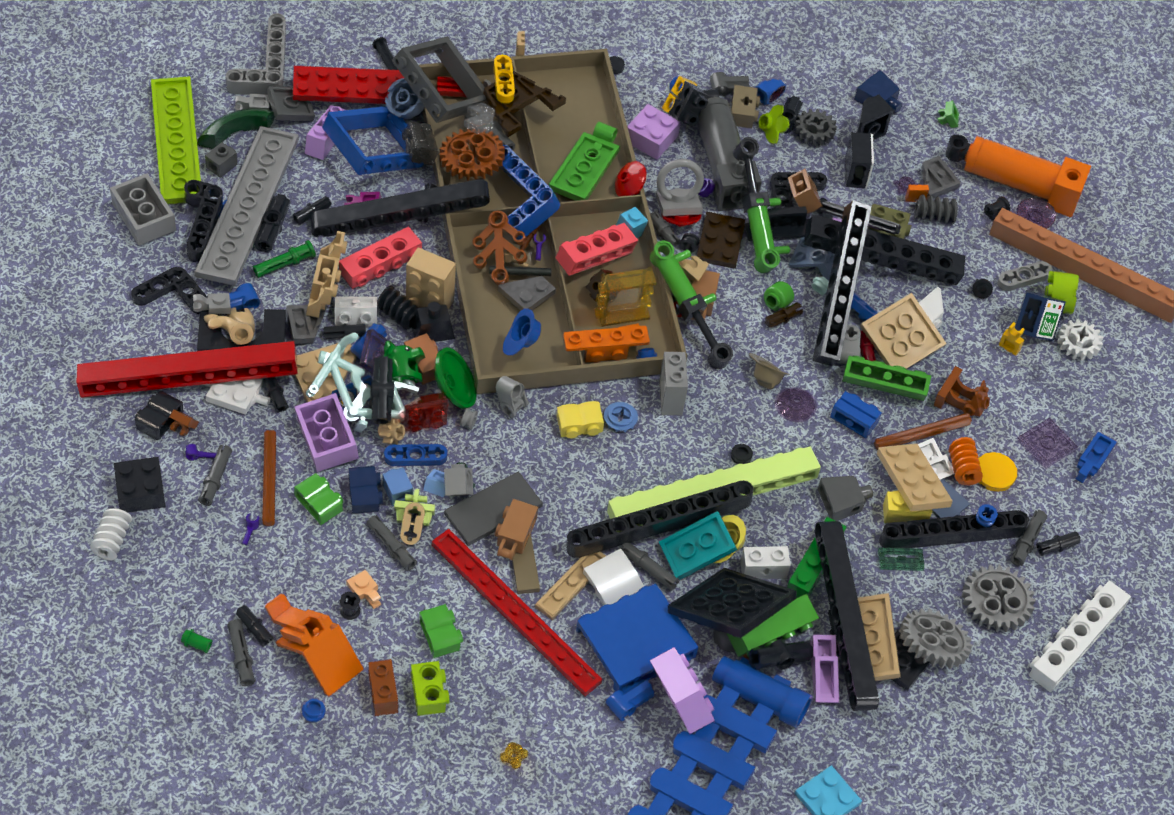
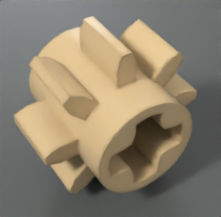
[378,418,405,444]

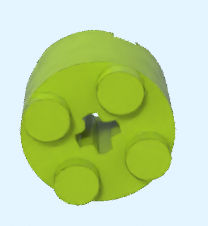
[1044,271,1079,314]

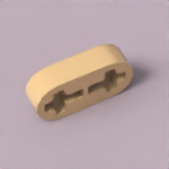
[400,502,425,545]

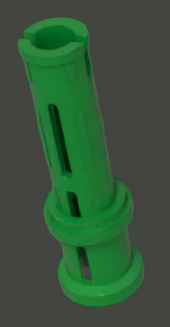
[253,240,316,278]

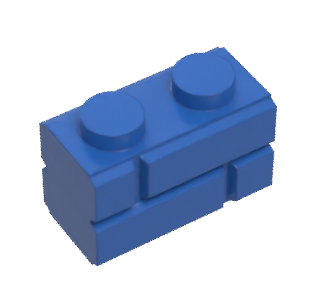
[830,391,882,438]

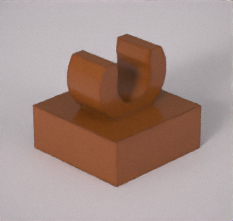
[170,409,199,436]

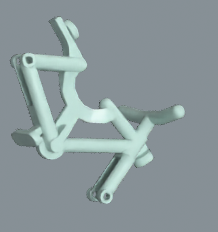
[306,332,419,432]

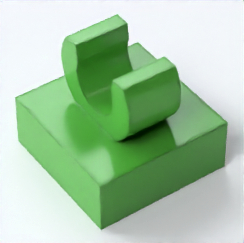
[938,100,959,128]

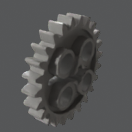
[961,564,1036,632]
[899,608,973,669]

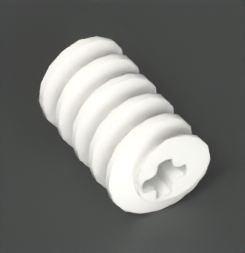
[90,508,132,561]

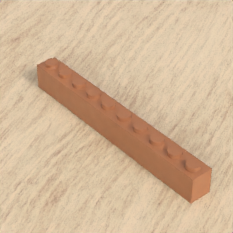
[989,208,1174,323]

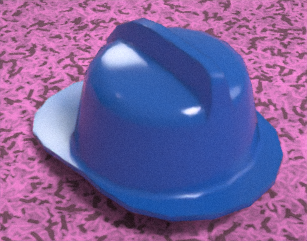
[503,308,541,356]

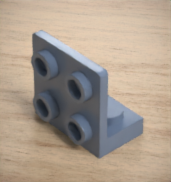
[789,237,834,281]

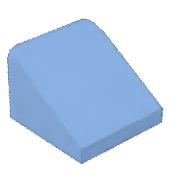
[423,469,445,497]

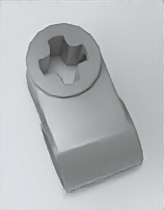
[838,324,861,364]
[496,376,529,418]

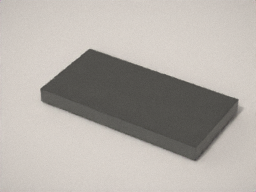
[444,471,543,546]

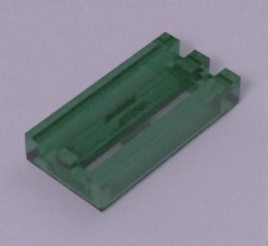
[878,548,925,571]

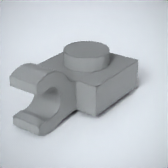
[235,94,269,111]
[193,293,231,314]

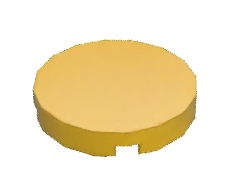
[978,452,1017,492]

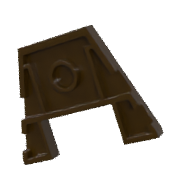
[483,71,566,137]

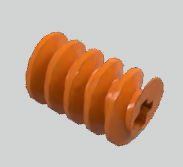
[949,437,983,486]

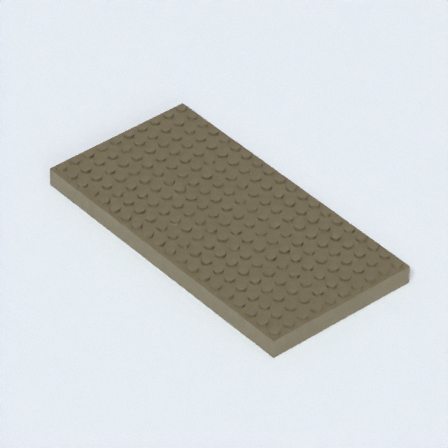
[419,49,687,394]

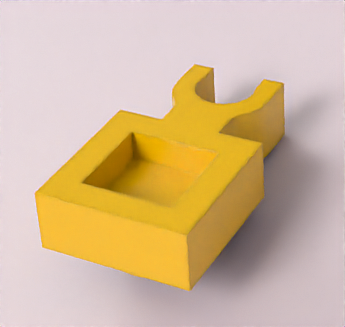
[999,322,1025,356]

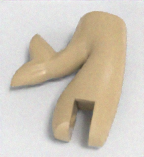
[204,308,255,345]

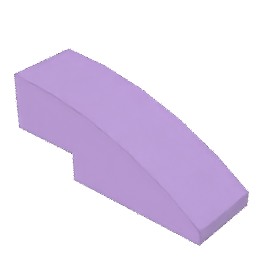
[810,635,839,703]

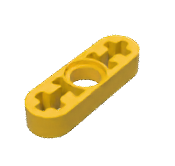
[493,55,515,103]

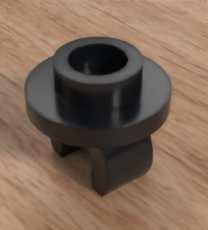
[972,279,993,299]

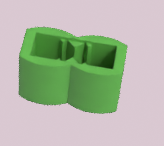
[294,473,343,525]
[419,604,463,658]

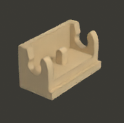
[674,254,709,281]

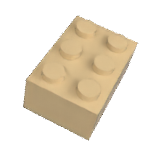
[406,247,456,310]

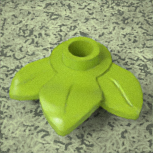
[758,105,789,144]

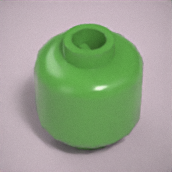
[764,281,794,311]

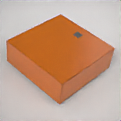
[905,185,929,202]

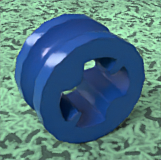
[976,504,998,527]

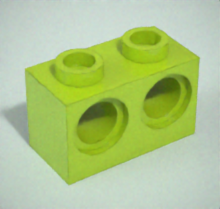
[411,661,450,716]

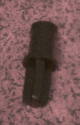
[764,302,803,328]

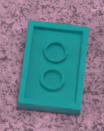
[659,511,737,580]

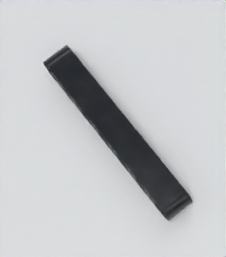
[879,510,1029,550]

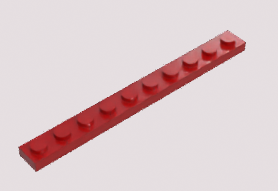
[432,529,602,697]

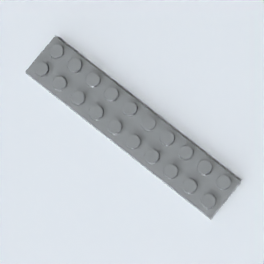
[195,126,299,286]

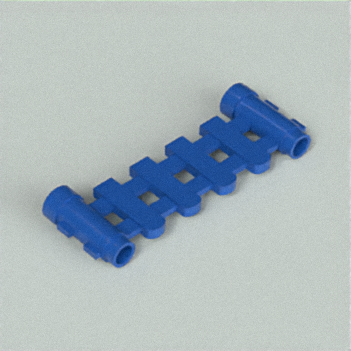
[628,656,813,815]

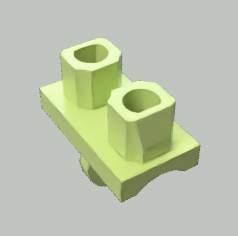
[394,489,436,526]

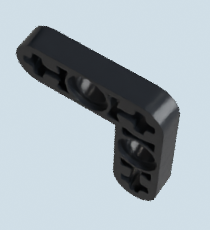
[770,172,827,208]
[131,267,208,314]

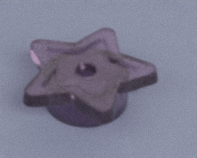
[893,176,918,194]

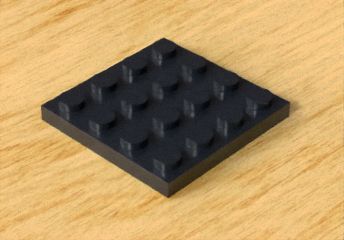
[668,568,797,638]

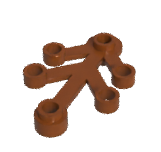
[472,210,527,285]

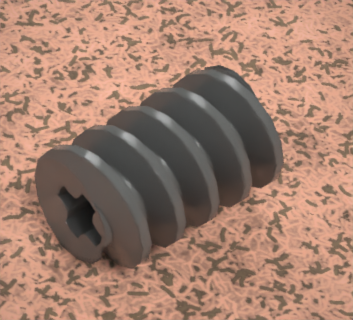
[914,194,958,224]

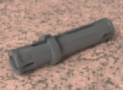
[198,445,232,506]
[1010,510,1047,566]
[366,515,417,571]
[621,543,680,591]
[227,619,256,687]

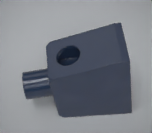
[854,70,903,113]

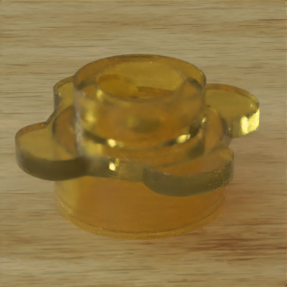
[500,742,528,769]

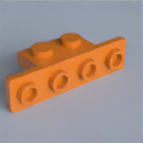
[563,325,650,362]

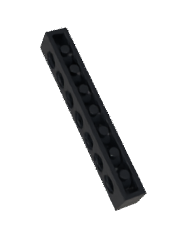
[812,201,872,366]
[804,214,965,285]

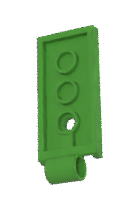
[549,122,620,201]

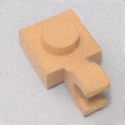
[346,570,381,609]

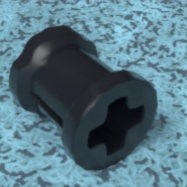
[984,197,1011,221]
[340,591,361,620]

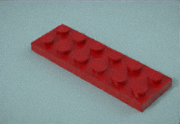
[293,66,404,104]

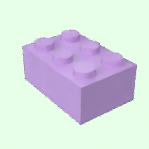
[294,393,359,472]
[650,647,715,734]

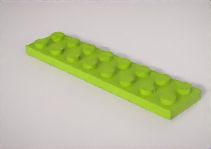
[151,76,201,204]

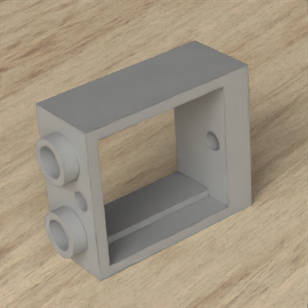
[659,352,688,416]

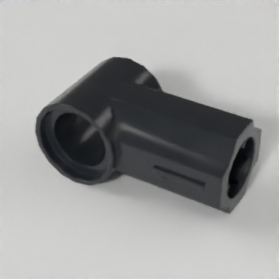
[782,96,803,134]

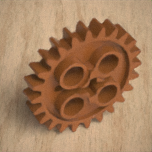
[439,127,505,181]

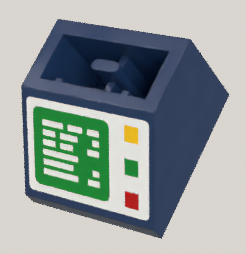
[1015,290,1066,341]

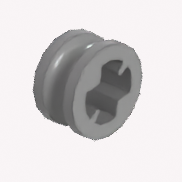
[461,408,478,430]

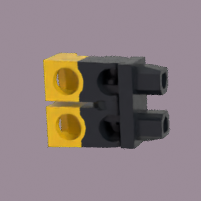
[662,75,709,127]

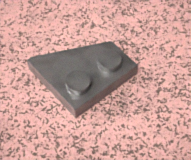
[498,276,556,311]

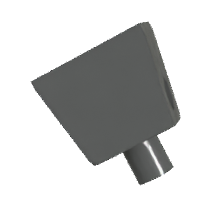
[818,476,873,521]

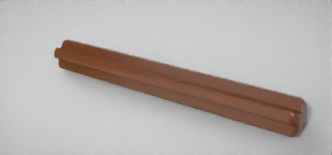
[874,413,972,450]
[262,430,276,526]

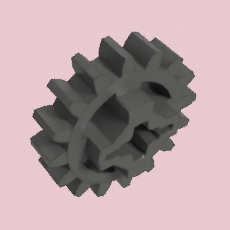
[794,109,837,146]

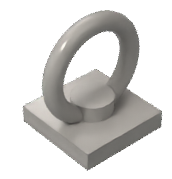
[656,159,704,216]

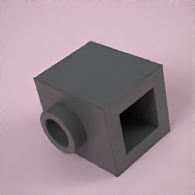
[205,142,238,178]

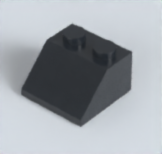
[856,94,893,141]

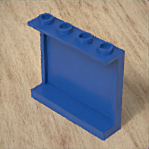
[576,583,699,692]

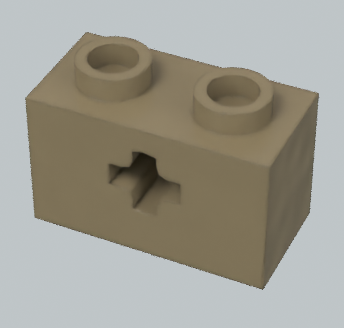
[731,85,760,128]

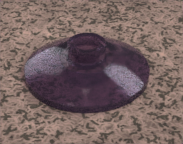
[1016,198,1056,229]
[775,387,817,422]

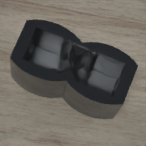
[135,391,184,440]

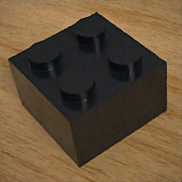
[113,456,166,513]

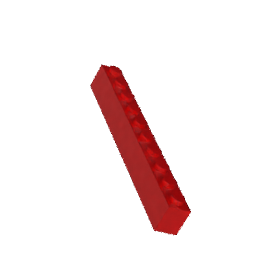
[76,341,298,398]

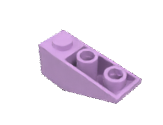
[305,105,345,160]

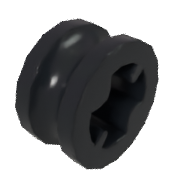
[679,233,700,253]

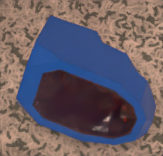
[754,79,787,105]

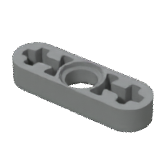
[997,261,1052,291]

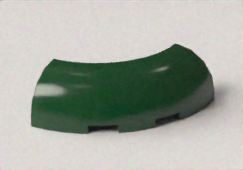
[197,109,275,149]

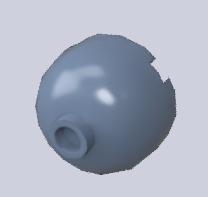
[385,78,425,119]

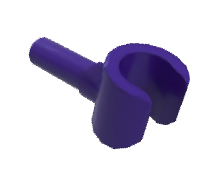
[532,234,546,261]
[185,444,217,461]
[242,513,259,545]

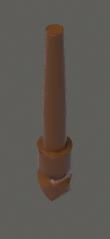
[518,226,541,258]

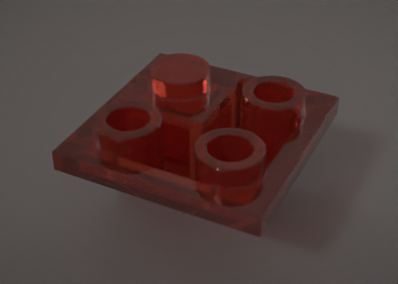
[404,393,448,432]

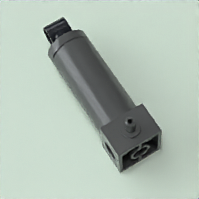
[697,89,762,211]

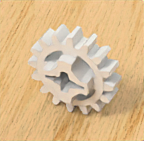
[1057,319,1103,361]

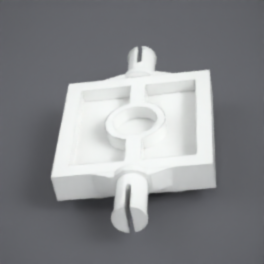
[203,378,271,415]

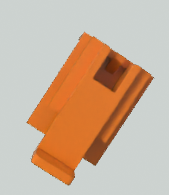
[265,594,363,696]

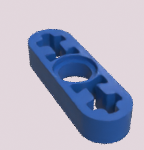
[384,444,448,466]

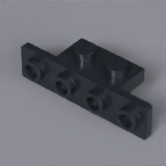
[744,206,809,241]

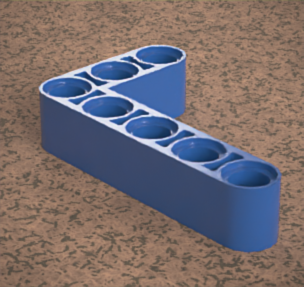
[500,145,560,240]

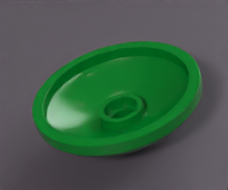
[434,347,477,409]

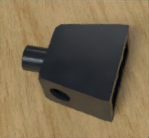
[412,302,455,342]

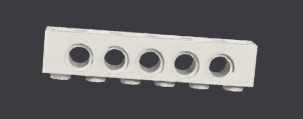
[1029,580,1131,693]

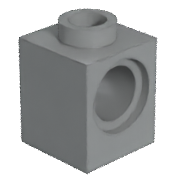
[444,464,473,496]

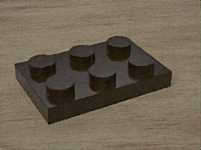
[697,211,746,269]

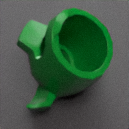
[384,340,426,384]

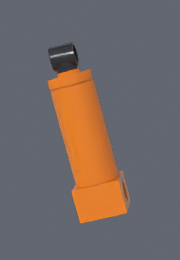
[945,134,1091,218]

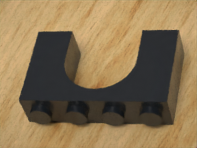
[197,309,286,351]

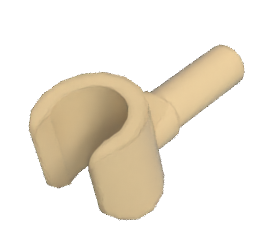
[504,251,529,267]

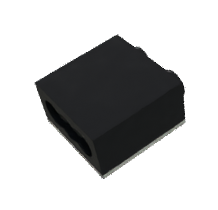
[845,132,874,189]

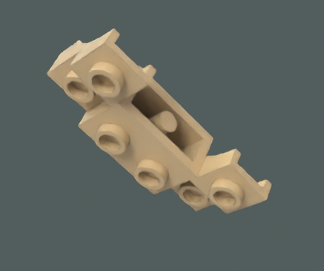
[306,231,347,318]

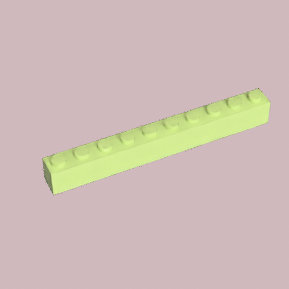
[607,446,821,532]

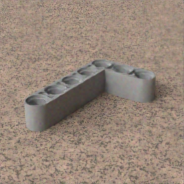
[226,13,286,95]

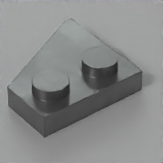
[922,156,961,198]
[286,305,327,344]

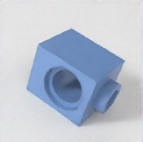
[382,467,413,506]

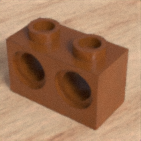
[368,659,398,716]

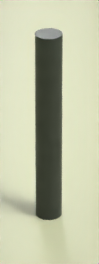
[489,266,552,277]

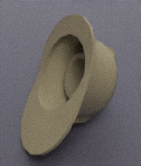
[749,353,789,390]

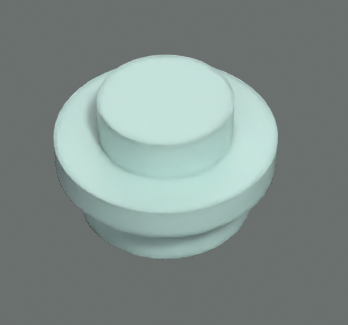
[811,277,829,295]

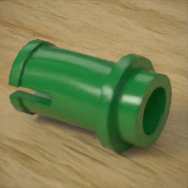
[181,629,213,653]

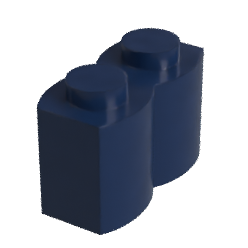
[348,466,383,514]

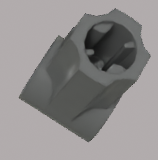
[710,72,749,97]

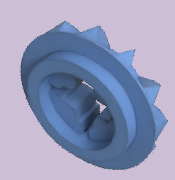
[604,402,638,433]

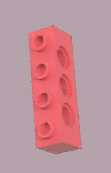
[555,223,638,276]
[339,226,422,289]

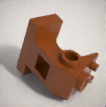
[934,366,990,417]

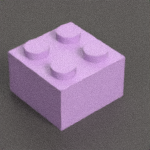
[627,104,680,160]

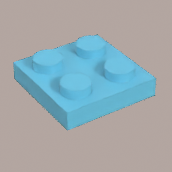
[795,765,862,815]

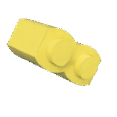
[556,401,604,439]

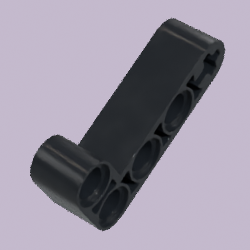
[184,180,223,262]

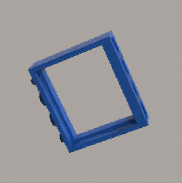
[322,106,429,175]

